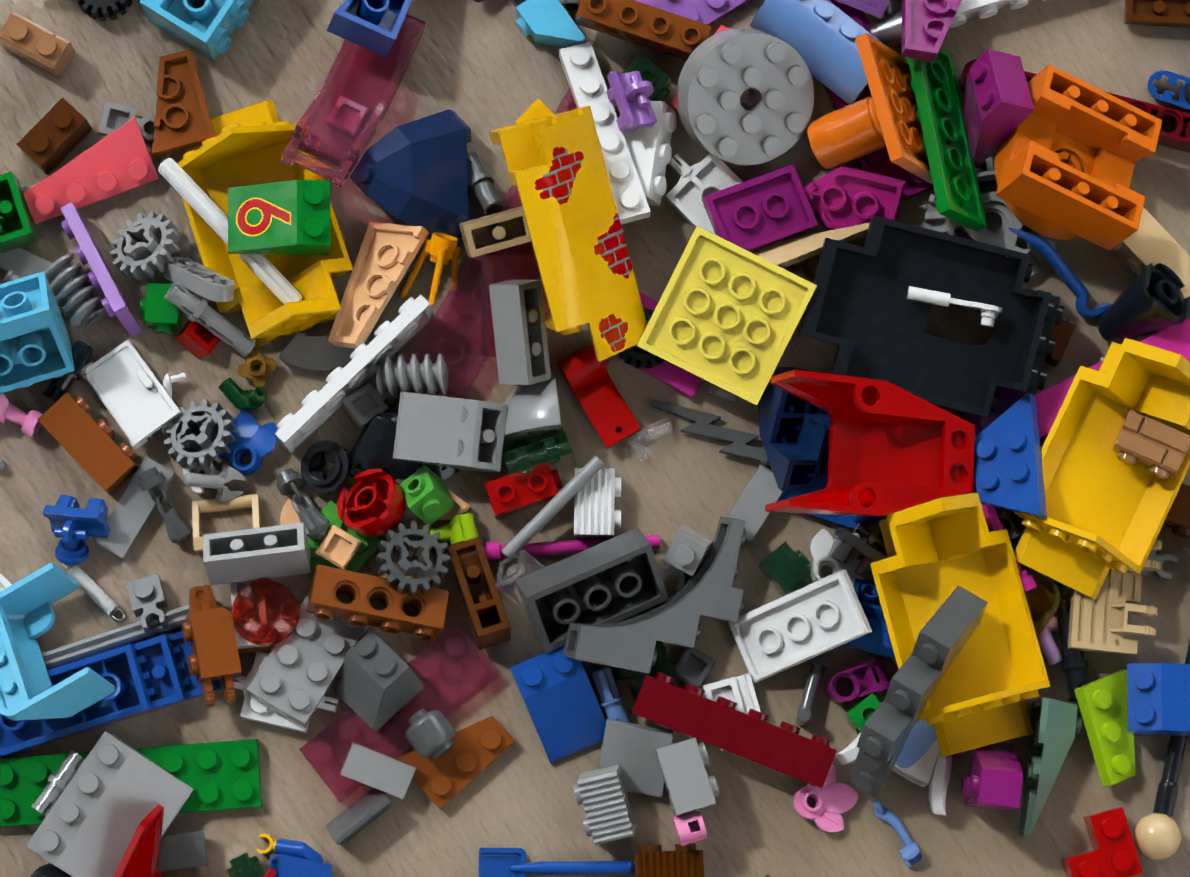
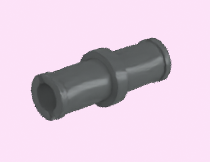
[467,151,504,215]

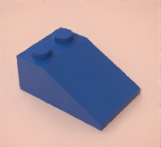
[510,645,606,763]
[1127,663,1190,736]

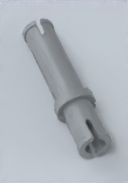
[164,281,257,357]

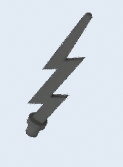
[651,400,770,467]

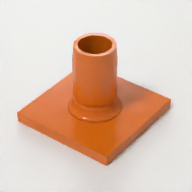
[807,33,933,185]

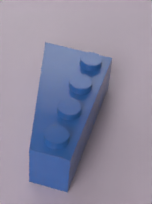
[326,0,412,58]

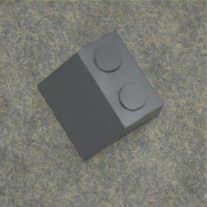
[336,630,425,732]

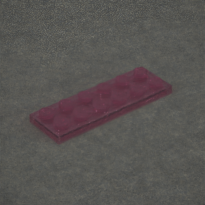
[299,624,500,803]

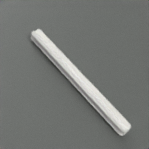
[158,158,302,304]

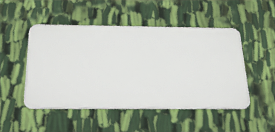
[0,248,52,278]

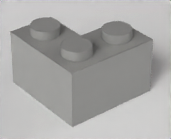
[656,737,720,816]

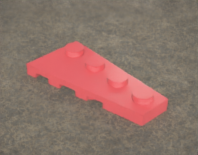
[23,116,159,224]

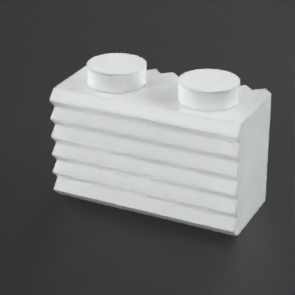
[574,468,621,538]

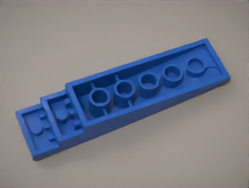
[0,631,221,758]

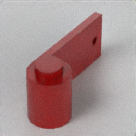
[557,343,641,449]

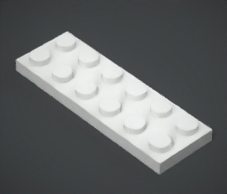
[275,295,434,454]

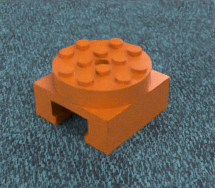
[994,64,1162,251]

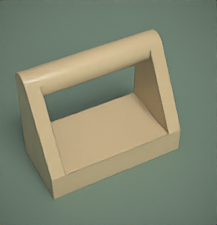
[192,494,262,555]

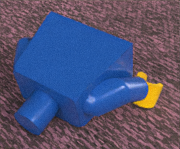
[256,833,332,877]

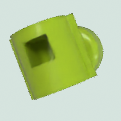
[416,513,479,545]

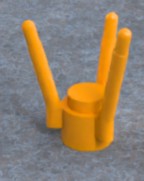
[400,232,461,307]

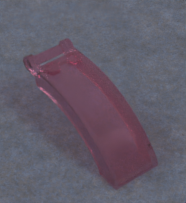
[281,14,426,188]

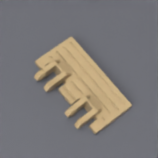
[1068,540,1162,655]

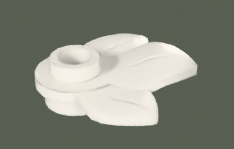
[810,529,865,585]

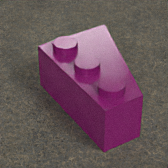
[961,743,1023,811]

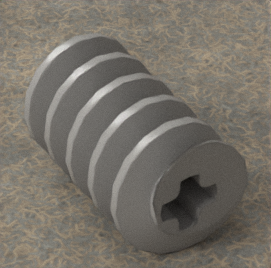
[45,253,107,328]
[376,354,448,396]

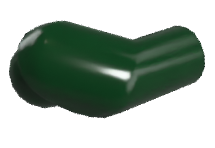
[218,377,268,410]

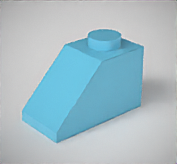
[515,0,585,48]

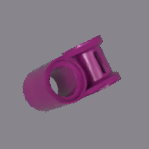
[826,655,891,704]

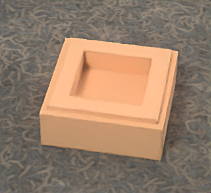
[316,525,362,570]

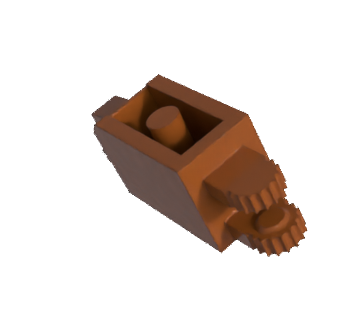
[182,585,242,707]

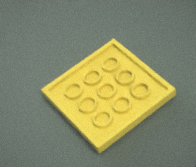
[637,226,817,405]

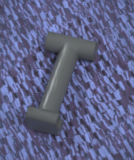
[796,656,831,727]

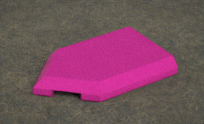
[803,165,906,230]

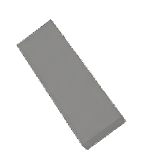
[94,456,176,560]

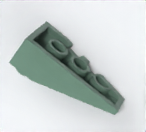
[1019,697,1082,837]

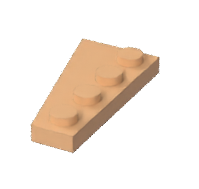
[328,222,429,349]

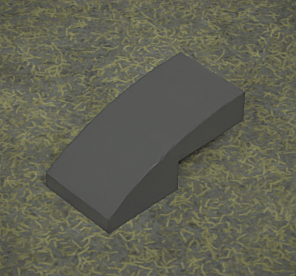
[158,831,208,872]

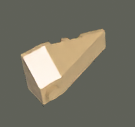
[750,223,870,310]

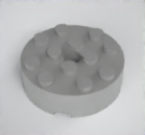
[677,28,814,165]

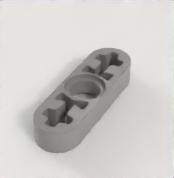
[163,257,235,302]

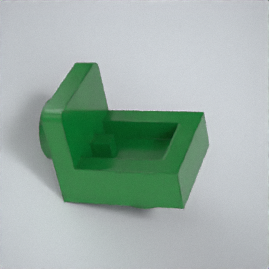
[846,693,881,734]

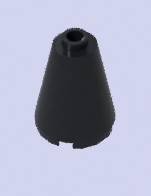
[1098,263,1190,344]

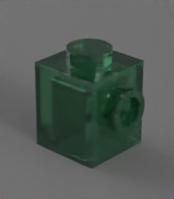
[622,53,670,101]
[758,541,811,596]

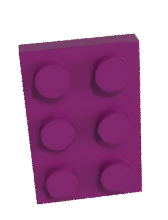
[701,164,818,252]

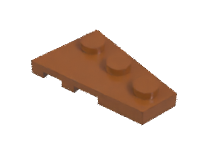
[151,49,216,158]

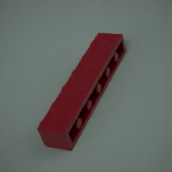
[631,671,837,788]

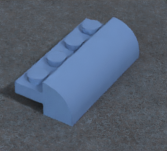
[750,0,882,105]

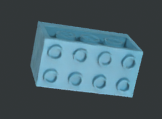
[140,0,260,61]
[0,271,75,394]

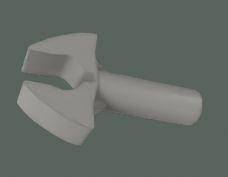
[184,463,246,502]

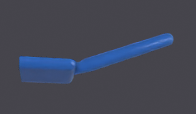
[479,848,635,877]

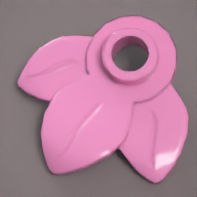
[793,765,858,833]

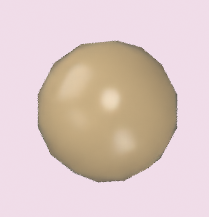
[1133,813,1181,860]

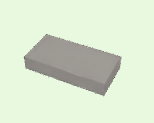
[340,742,416,799]

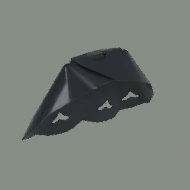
[347,411,460,480]

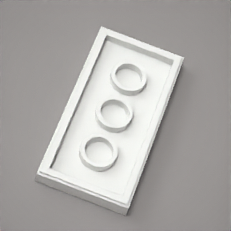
[728,569,873,684]

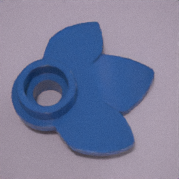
[220,410,278,476]

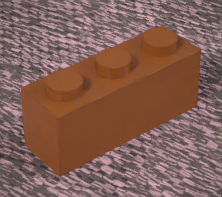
[37,392,139,495]

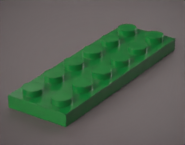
[905,48,987,231]

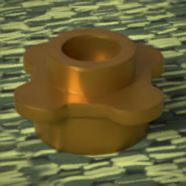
[237,348,277,387]

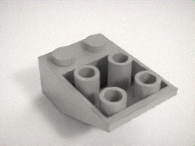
[393,392,508,473]

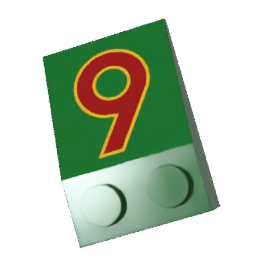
[228,180,331,255]

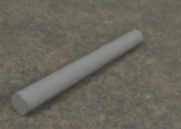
[502,455,605,559]

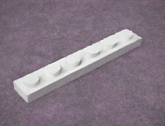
[559,41,651,225]

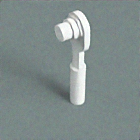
[907,286,1002,327]

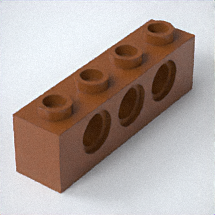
[575,0,711,61]
[306,564,449,640]

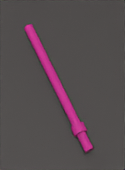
[483,535,660,562]

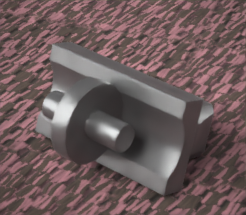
[829,522,887,582]

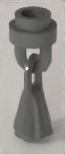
[138,467,193,544]
[276,469,330,540]

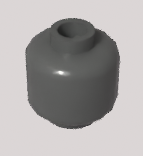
[405,708,456,760]

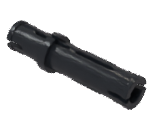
[1054,598,1089,701]

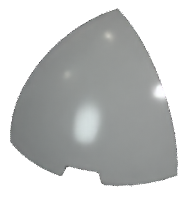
[503,369,561,441]

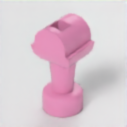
[0,393,43,438]
[673,809,708,846]

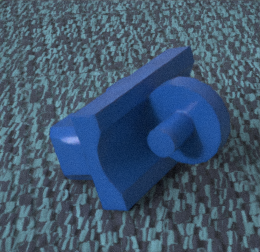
[43,495,111,548]

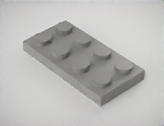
[246,593,369,728]

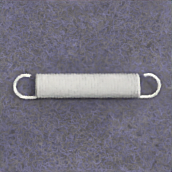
[62,563,125,621]

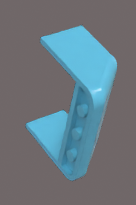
[0,562,116,721]

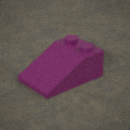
[962,49,1034,168]

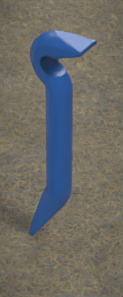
[1009,227,1112,320]

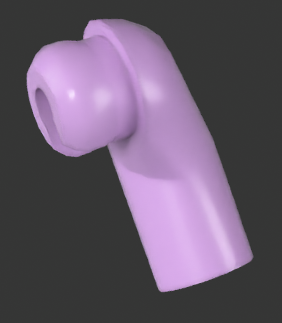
[1034,613,1062,665]

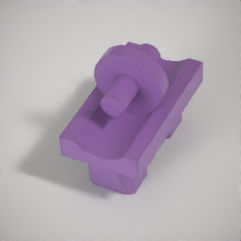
[606,71,657,132]

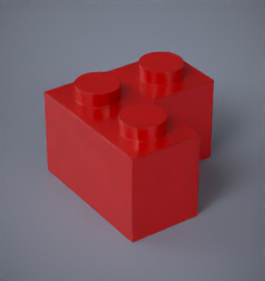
[1061,807,1143,877]

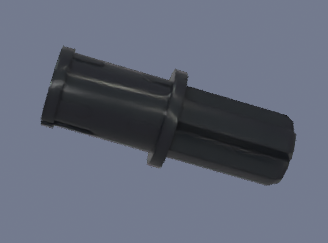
[42,340,93,402]

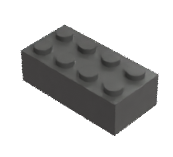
[515,527,669,653]

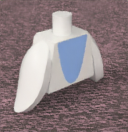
[835,719,952,816]

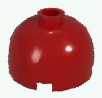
[337,469,406,537]

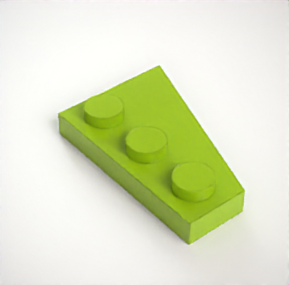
[1074,669,1136,786]

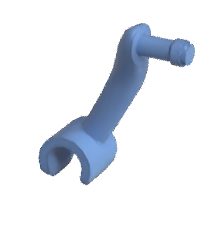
[873,800,922,867]

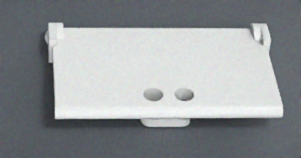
[80,340,181,449]

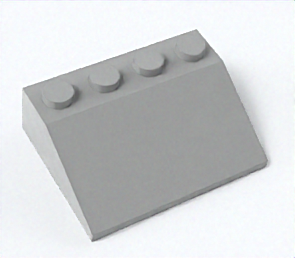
[26,731,194,877]

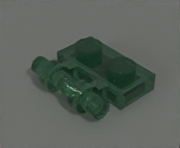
[502,426,573,474]

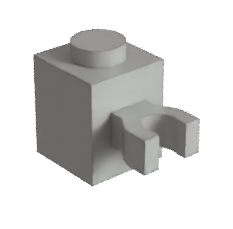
[661,524,712,591]

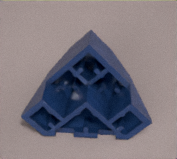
[350,109,473,244]
[758,367,830,491]

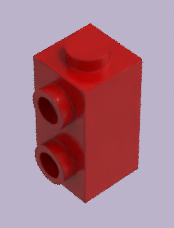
[485,462,563,519]

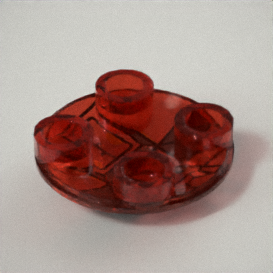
[232,578,300,646]

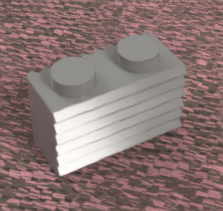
[574,764,637,845]

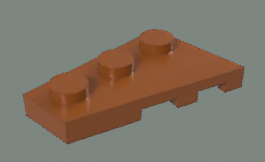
[396,716,515,810]

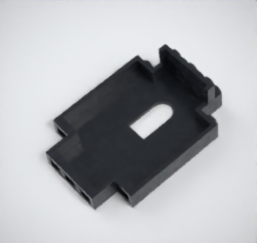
[799,215,1064,418]

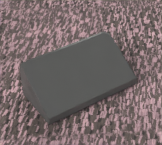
[326,788,393,846]

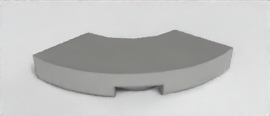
[278,331,370,372]

